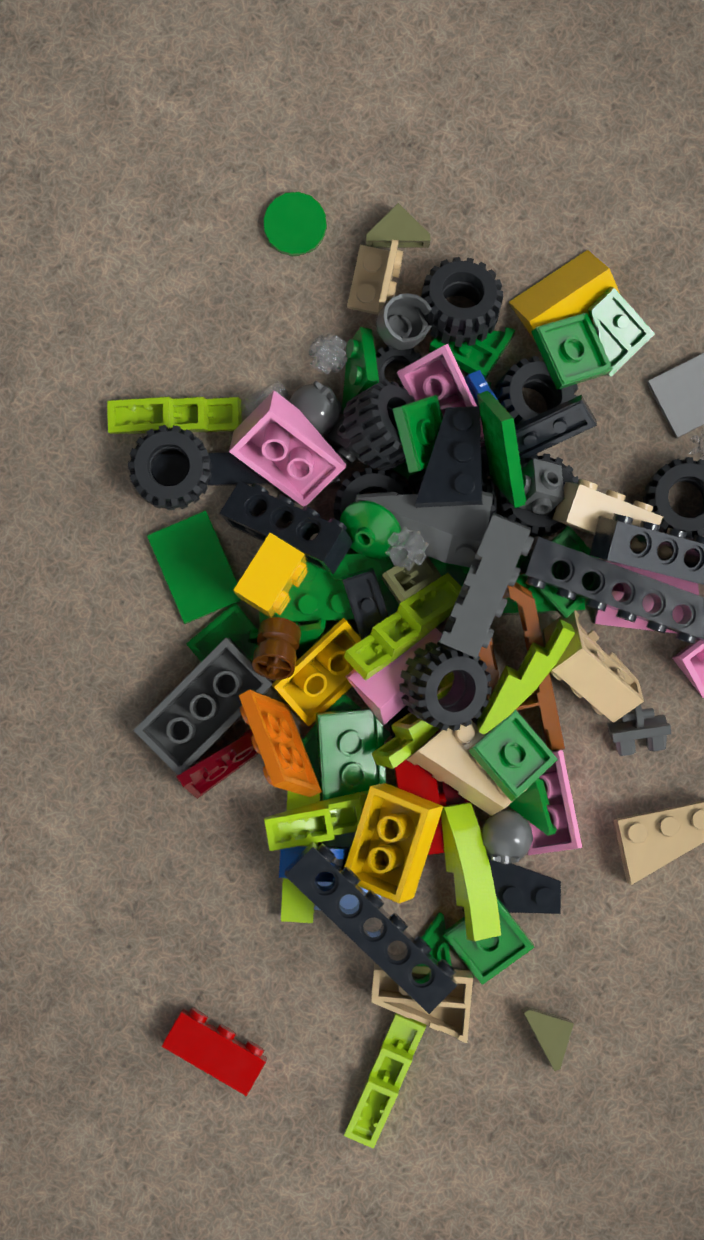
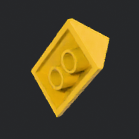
[509,250,620,341]
[272,618,361,727]

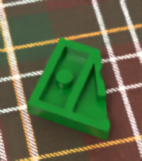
[342,327,379,411]
[429,327,516,380]

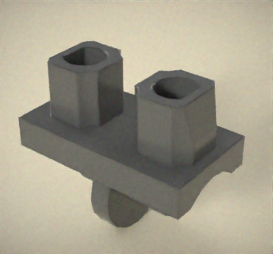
[607,704,672,756]

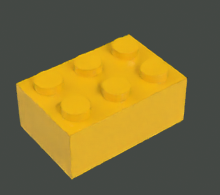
[234,533,308,618]
[345,783,443,903]

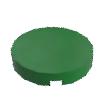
[263,192,327,257]

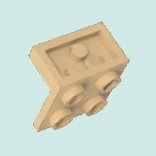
[347,239,403,314]

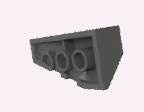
[355,490,493,568]

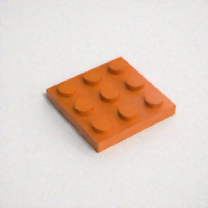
[239,690,322,797]

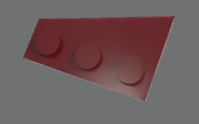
[176,729,258,799]

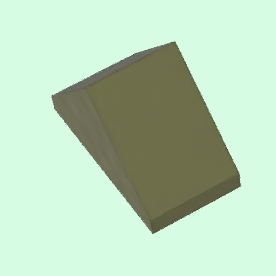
[366,203,431,248]
[381,553,442,604]
[521,1007,574,1071]

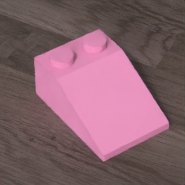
[229,390,346,507]

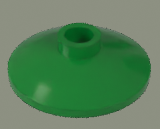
[340,501,402,559]

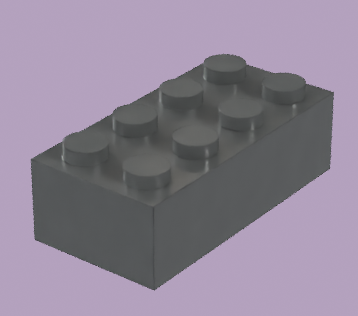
[133,638,273,775]

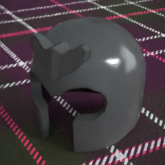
[376,293,432,350]
[289,381,343,437]
[481,810,533,864]

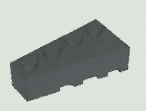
[439,513,534,658]

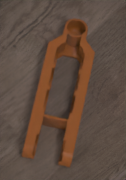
[478,582,565,752]

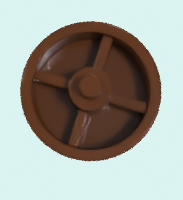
[252,617,301,680]

